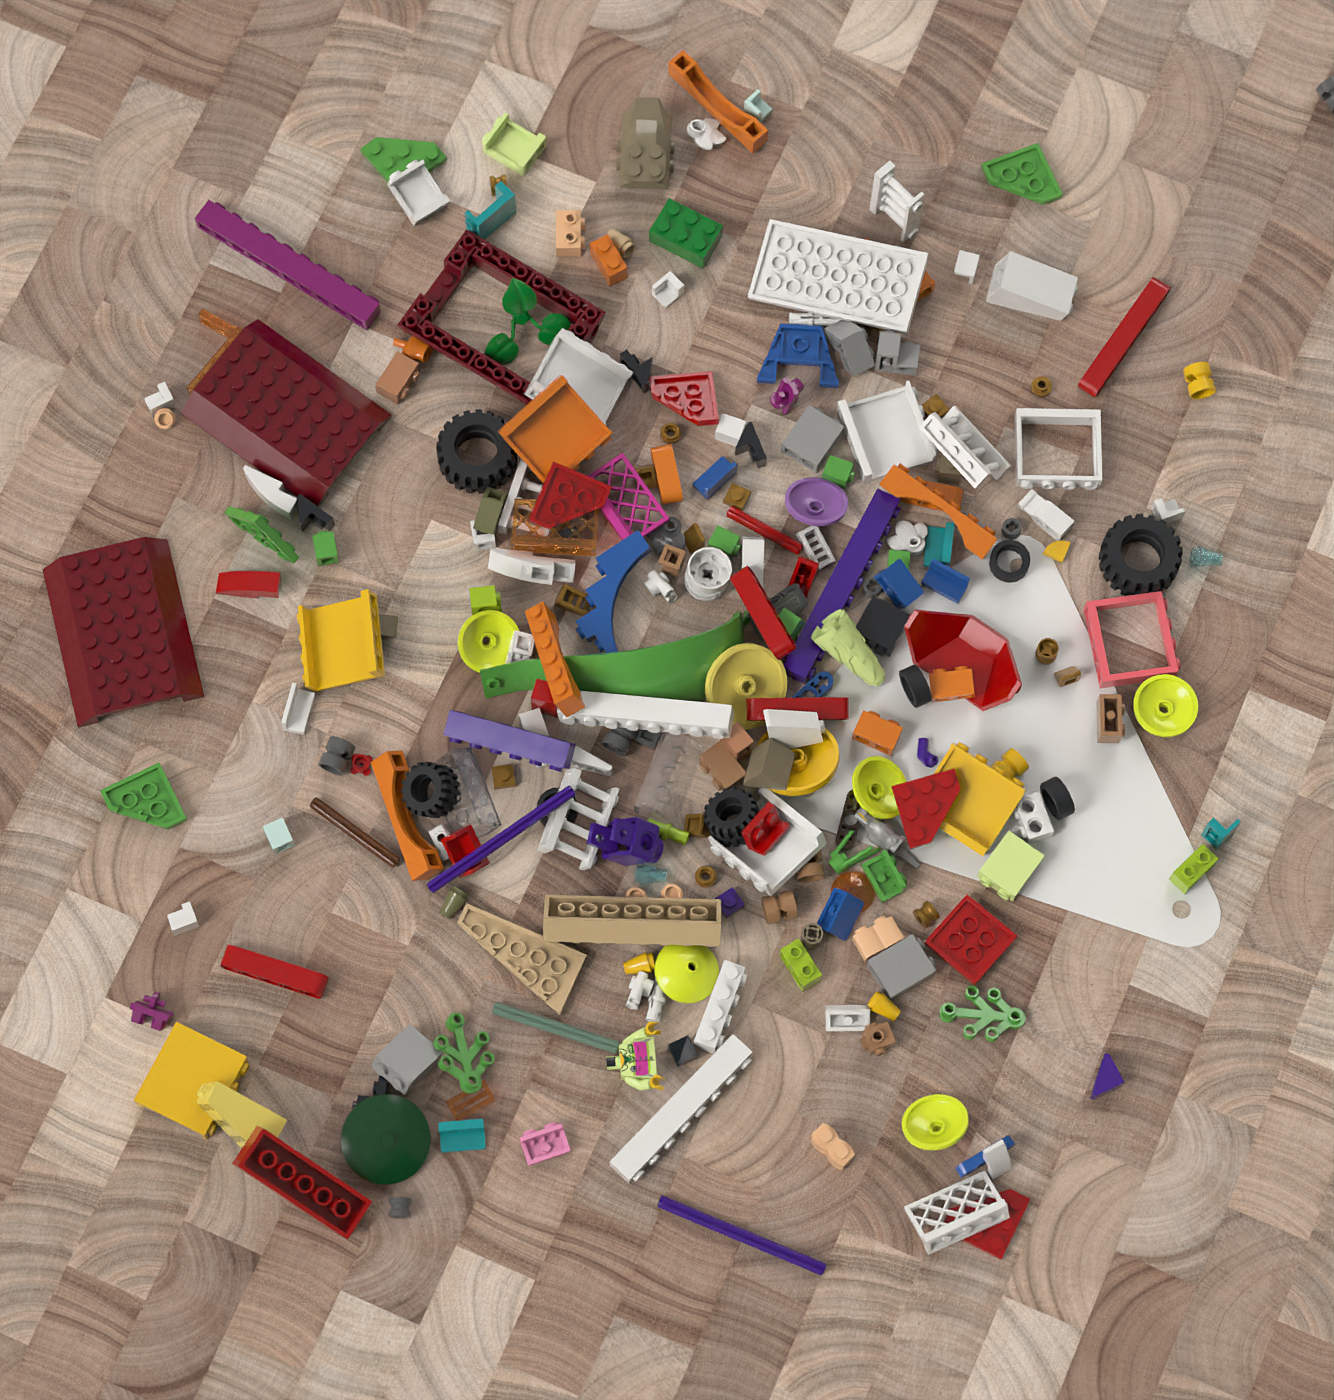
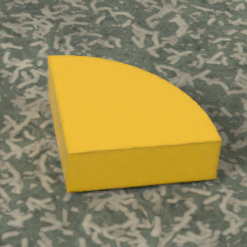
[1042,540,1071,563]

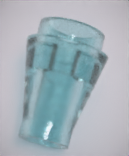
[1190,546,1223,567]
[634,864,667,885]

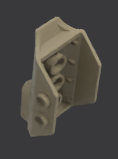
[616,97,675,190]

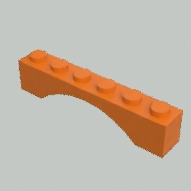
[668,50,768,154]
[879,463,997,560]
[525,601,585,717]
[371,751,444,881]

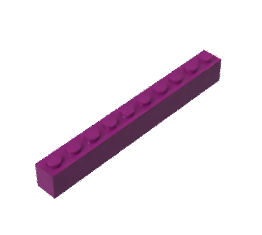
[194,200,381,331]

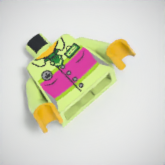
[606,1021,665,1091]

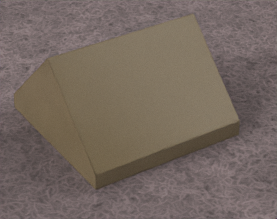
[743,738,795,790]

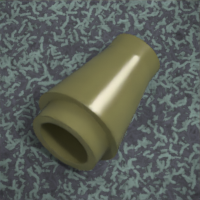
[439,886,468,920]

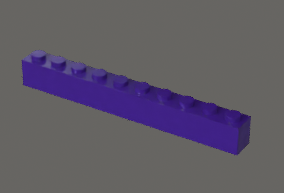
[784,488,901,685]

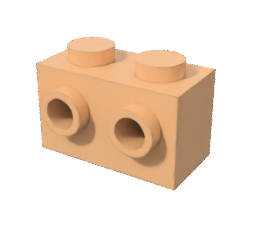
[556,210,585,257]

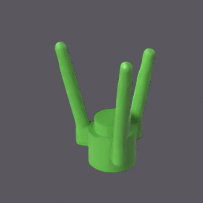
[828,830,880,875]

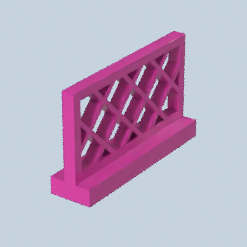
[585,452,670,540]

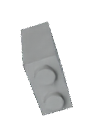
[781,405,844,473]
[867,934,937,1001]
[371,1024,443,1095]

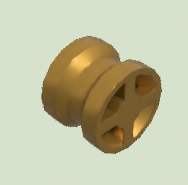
[489,174,507,197]
[913,901,940,929]

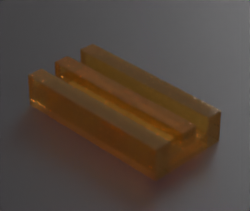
[198,308,239,341]
[445,1080,496,1121]

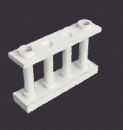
[869,161,925,243]
[919,406,1011,488]
[498,459,556,546]
[537,768,619,871]

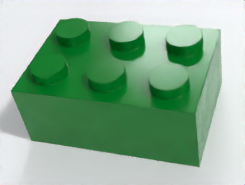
[649,198,723,269]

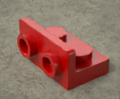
[742,802,790,856]

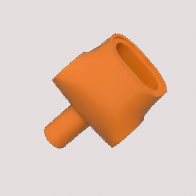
[393,336,433,363]

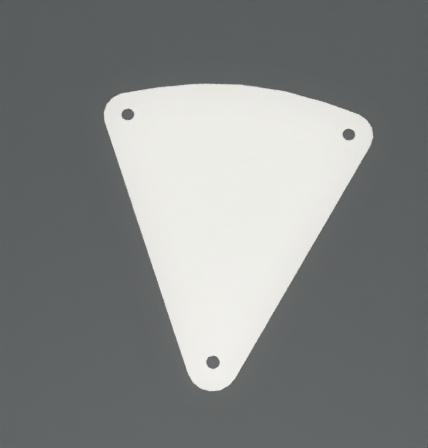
[772,535,1221,948]

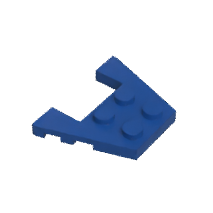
[757,323,839,388]

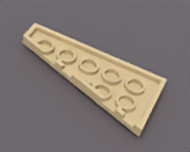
[457,903,587,1016]

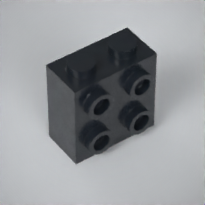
[856,596,910,657]

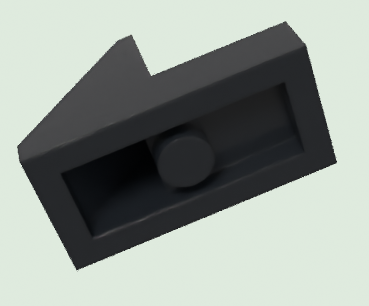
[620,350,653,393]
[735,422,767,469]
[297,494,335,532]

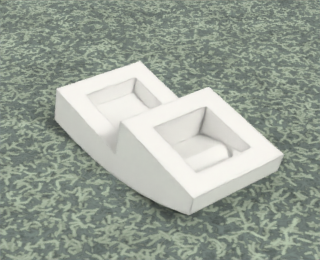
[505,630,534,664]
[983,1140,1012,1180]

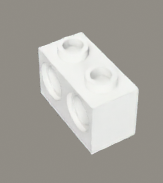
[1012,791,1054,844]

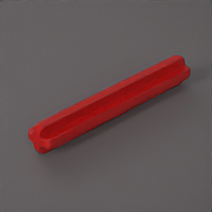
[726,506,803,555]

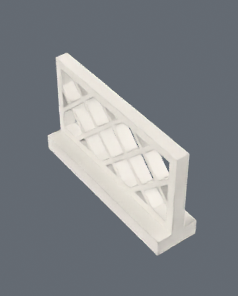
[904,1170,1010,1255]

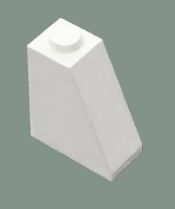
[741,536,764,587]
[763,709,826,749]

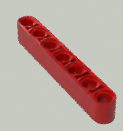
[1077,277,1171,398]

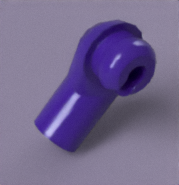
[917,738,939,768]

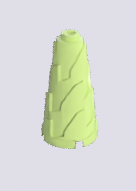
[811,609,885,687]

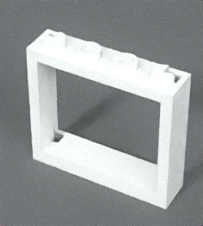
[1014,408,1102,490]

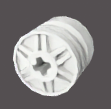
[684,547,732,601]

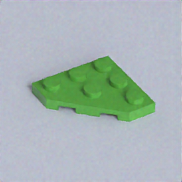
[360,137,447,183]
[981,143,1063,205]
[224,506,299,563]
[100,763,187,830]

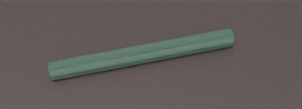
[492,1002,619,1053]

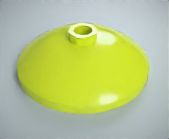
[457,610,519,673]
[1133,674,1198,737]
[852,756,907,819]
[654,945,719,1004]
[902,1094,969,1150]

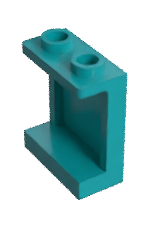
[465,181,516,240]

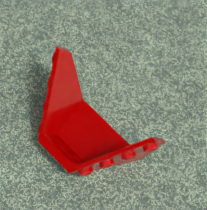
[904,610,1022,711]

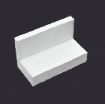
[281,683,315,735]

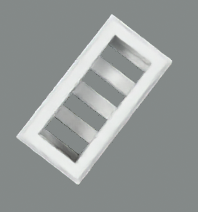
[795,526,836,570]
[570,746,613,776]

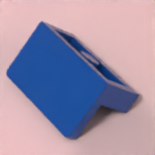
[693,456,738,500]
[874,559,924,609]
[921,559,970,604]
[817,887,864,941]

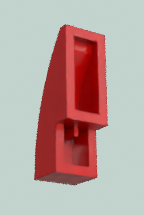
[216,571,282,599]

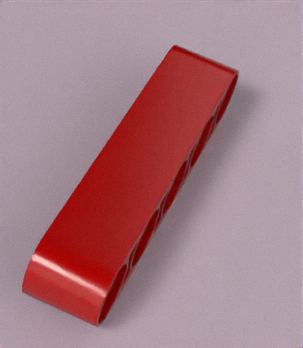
[730,565,797,660]
[746,697,849,721]
[220,945,329,999]

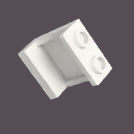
[387,160,450,226]

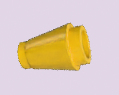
[623,951,655,975]
[867,991,901,1021]

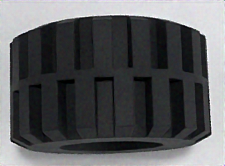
[401,761,461,818]
[703,787,760,847]

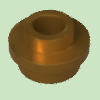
[1031,376,1052,397]
[660,423,681,444]
[695,866,717,888]

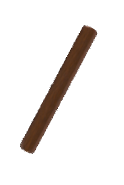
[310,797,400,868]

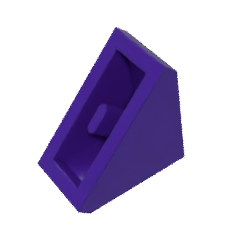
[1090,1053,1124,1100]

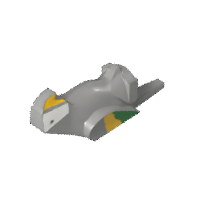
[854,808,920,869]

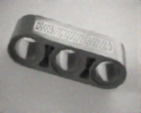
[747,584,808,635]

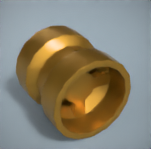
[1035,638,1059,665]

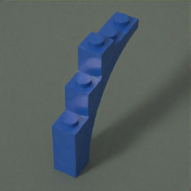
[575,530,651,653]

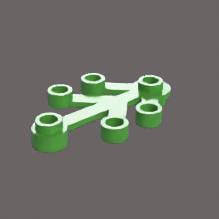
[939,986,1026,1042]
[433,1013,495,1094]

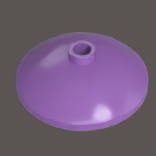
[785,477,848,526]

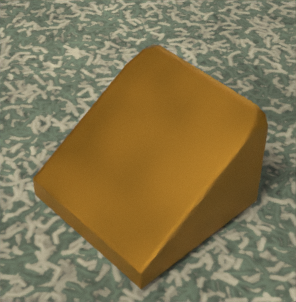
[634,464,658,490]
[683,523,705,553]
[1054,666,1082,687]
[684,813,710,838]

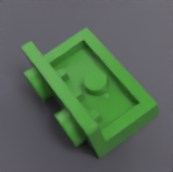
[861,849,907,903]

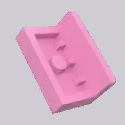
[519,1122,571,1167]

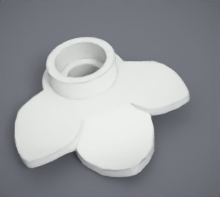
[687,118,726,150]
[886,520,928,555]

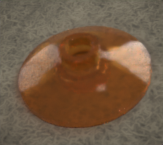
[831,871,875,913]

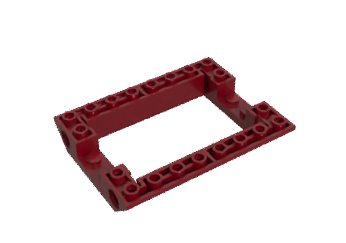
[397,229,606,405]

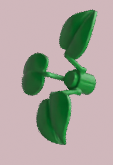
[484,278,571,365]

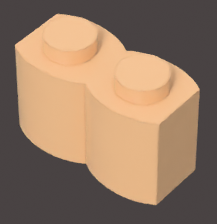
[852,916,905,962]
[811,1123,855,1170]

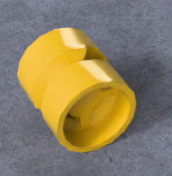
[1183,362,1217,400]
[991,748,1029,779]

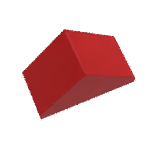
[788,556,819,599]

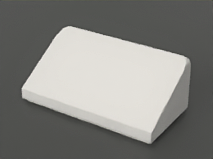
[825,1005,870,1031]

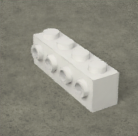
[693,960,748,1054]

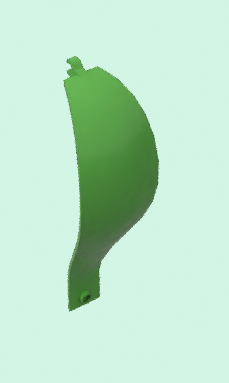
[480,611,750,702]

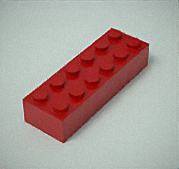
[232,1126,373,1240]

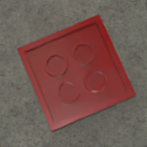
[924,894,1017,986]

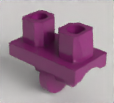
[770,377,804,415]
[129,991,174,1031]

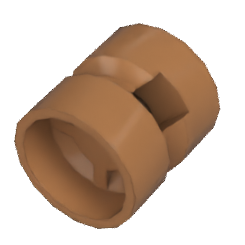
[796,850,825,883]
[761,890,798,925]

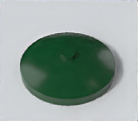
[340,1094,431,1185]

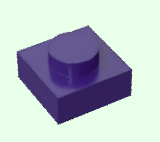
[715,887,745,919]

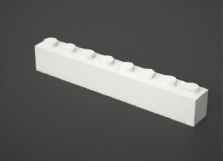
[557,691,734,739]
[610,1034,752,1184]

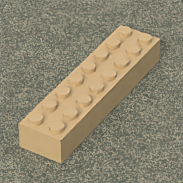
[543,895,721,947]

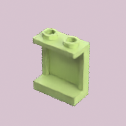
[482,113,547,176]
[977,831,1045,902]

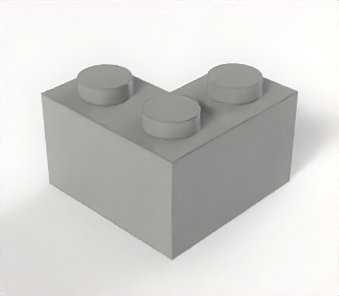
[824,320,875,376]
[875,330,920,376]

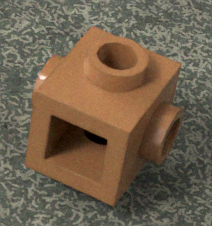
[860,1021,896,1056]

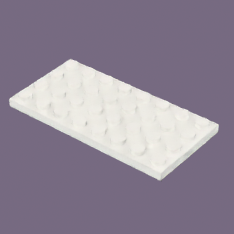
[748,219,929,334]

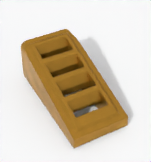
[553,584,596,617]

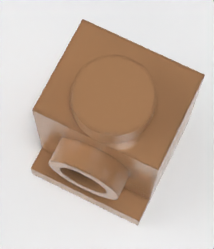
[658,544,686,578]

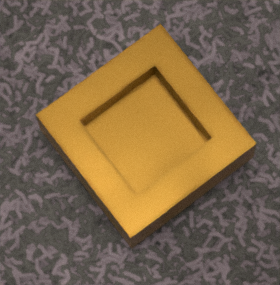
[922,394,950,418]
[723,483,751,511]
[492,764,516,790]

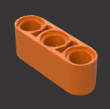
[650,444,683,505]
[900,478,964,511]

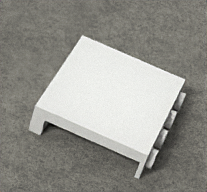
[525,328,633,425]
[836,381,938,484]
[708,788,827,896]

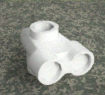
[644,570,678,604]
[428,823,450,862]
[626,971,654,1010]

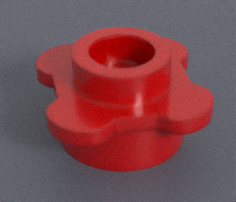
[350,754,373,776]

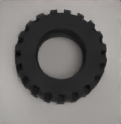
[436,409,517,494]
[1098,514,1183,596]

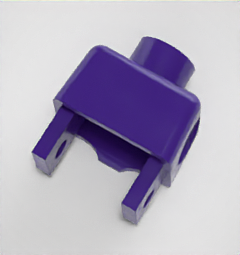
[587,817,664,866]

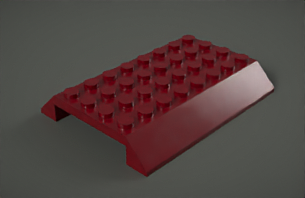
[181,319,392,507]
[42,537,205,728]

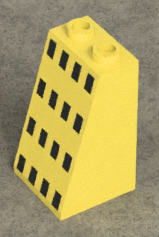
[196,1081,287,1148]

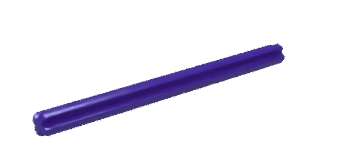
[427,786,576,893]
[658,1196,826,1275]

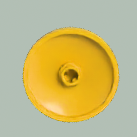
[755,728,840,796]

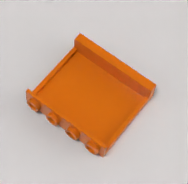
[497,375,613,483]

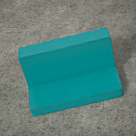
[923,522,955,567]
[1201,817,1241,850]
[438,1119,486,1153]

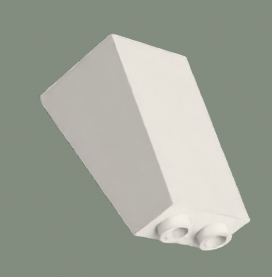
[985,251,1078,321]

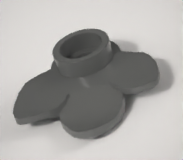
[647,517,685,554]

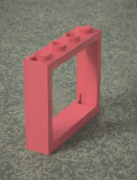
[1083,591,1180,689]

